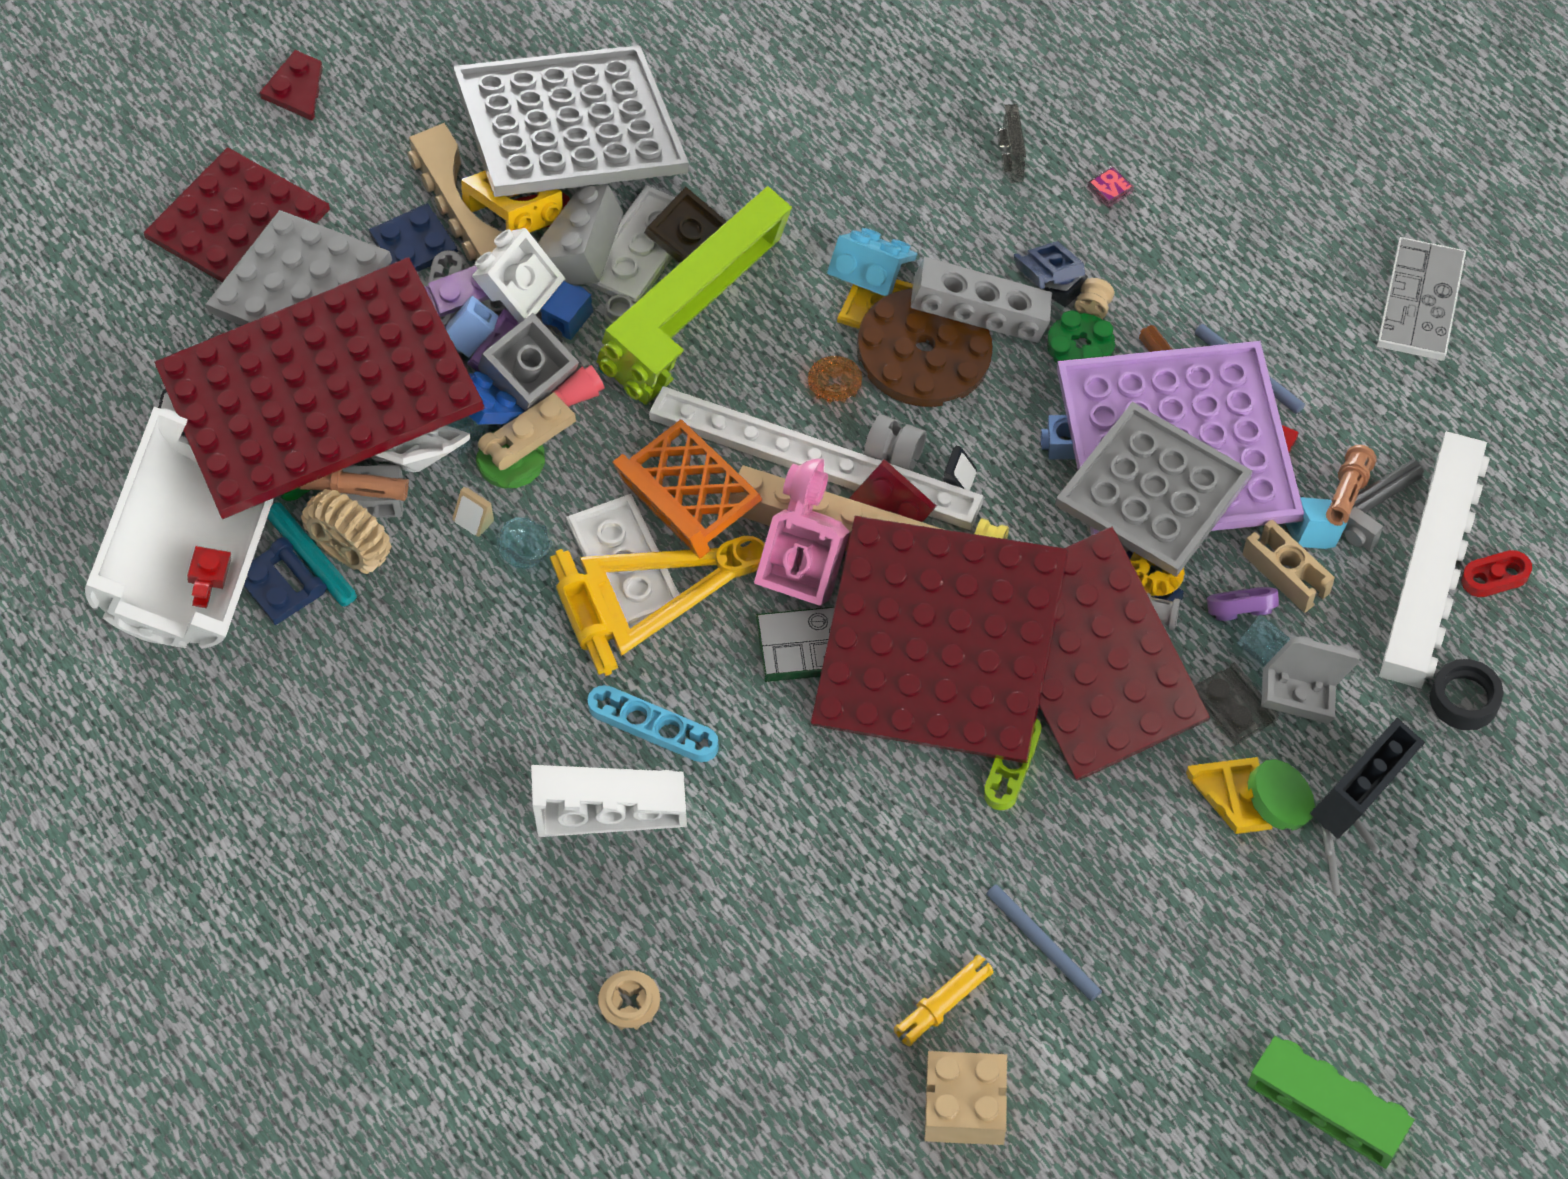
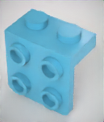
[827,228,917,296]

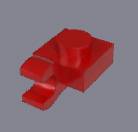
[187,546,231,608]

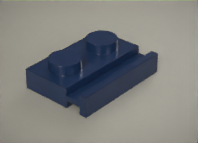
[1014,241,1085,289]

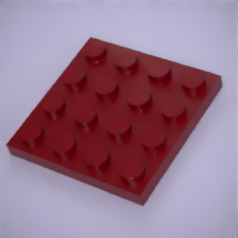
[143,147,330,283]

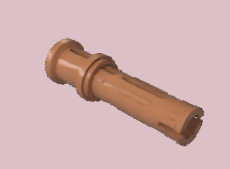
[1326,445,1377,526]

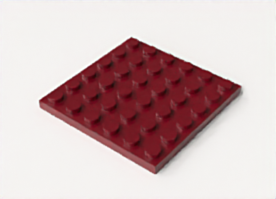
[811,516,1068,763]

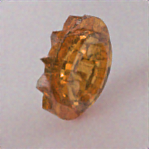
[808,356,862,405]

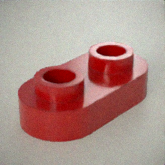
[1461,550,1532,597]

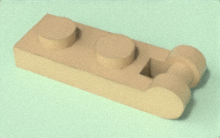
[477,392,576,470]

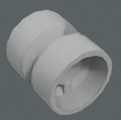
[864,414,927,471]

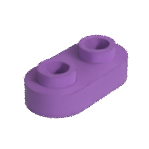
[1207,587,1279,621]

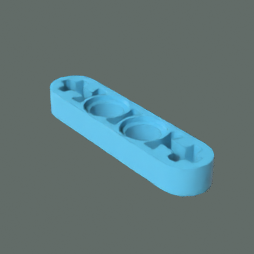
[587,685,719,762]

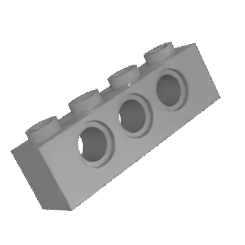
[910,256,1052,343]

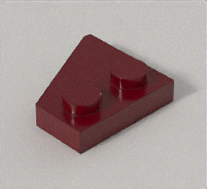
[259,50,323,121]
[848,459,937,522]

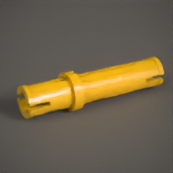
[894,955,993,1047]

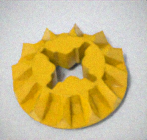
[1130,552,1185,596]

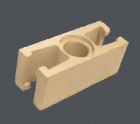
[1242,520,1335,613]

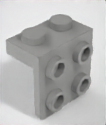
[1261,636,1360,724]

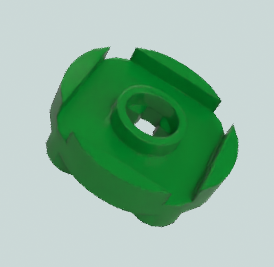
[1047,310,1115,364]

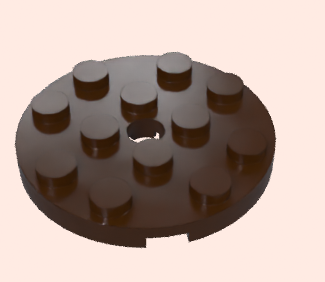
[857,289,993,407]

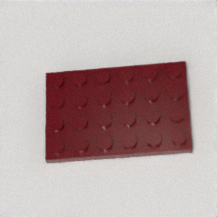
[1039,526,1210,781]

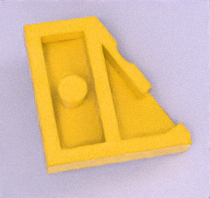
[1186,757,1273,834]

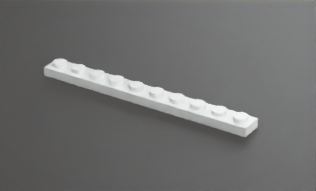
[649,386,983,530]

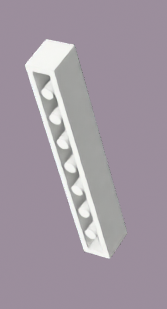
[1379,431,1490,689]

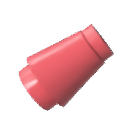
[552,365,605,407]

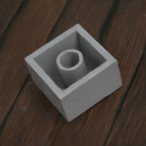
[478,313,579,411]

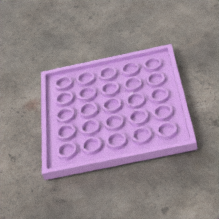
[1057,341,1304,535]

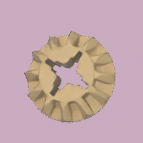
[598,970,660,1030]

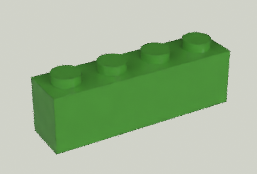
[1247,1036,1415,1169]

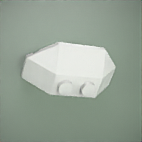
[371,426,470,472]

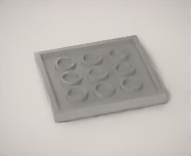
[205,210,392,326]
[1055,402,1252,577]

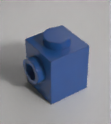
[541,281,593,340]

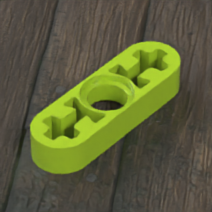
[984,718,1041,810]

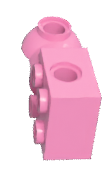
[754,459,850,606]

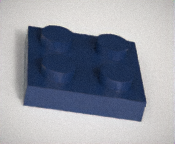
[369,203,458,272]

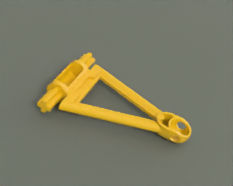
[549,536,765,676]

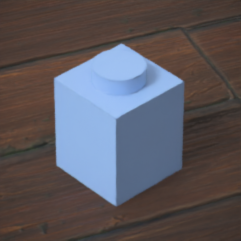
[446,296,498,357]

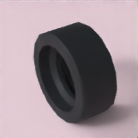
[1429,659,1504,730]

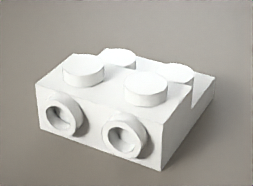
[472,228,565,323]

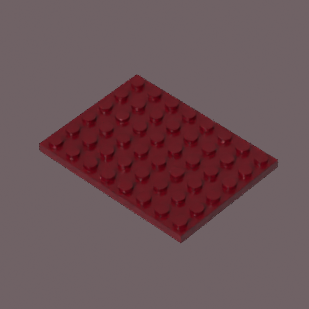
[154,257,485,520]

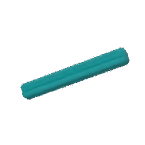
[267,502,357,607]

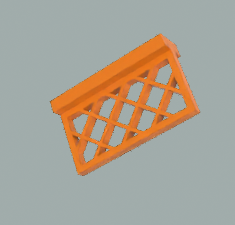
[612,419,762,559]

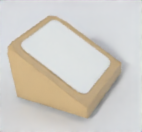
[453,487,494,537]

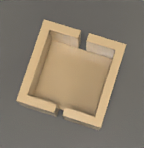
[925,1051,1007,1145]

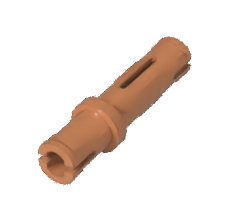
[300,469,409,501]

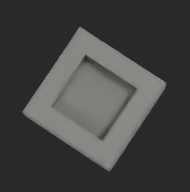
[1343,506,1383,552]

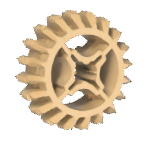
[301,489,392,574]

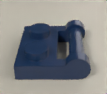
[243,537,327,625]

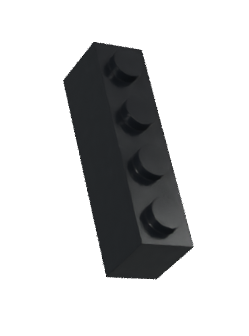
[1309,717,1425,839]

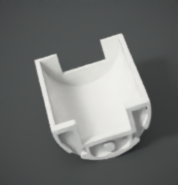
[85,406,274,649]

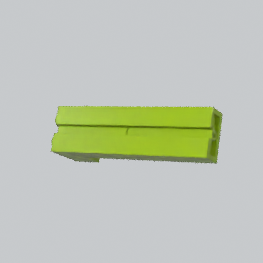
[596,186,792,405]

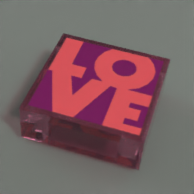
[1087,166,1134,208]

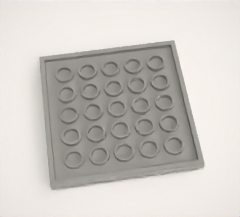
[453,45,689,197]

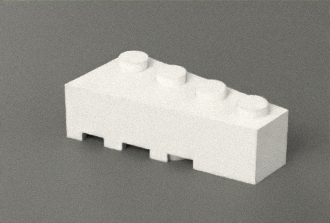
[531,765,687,837]

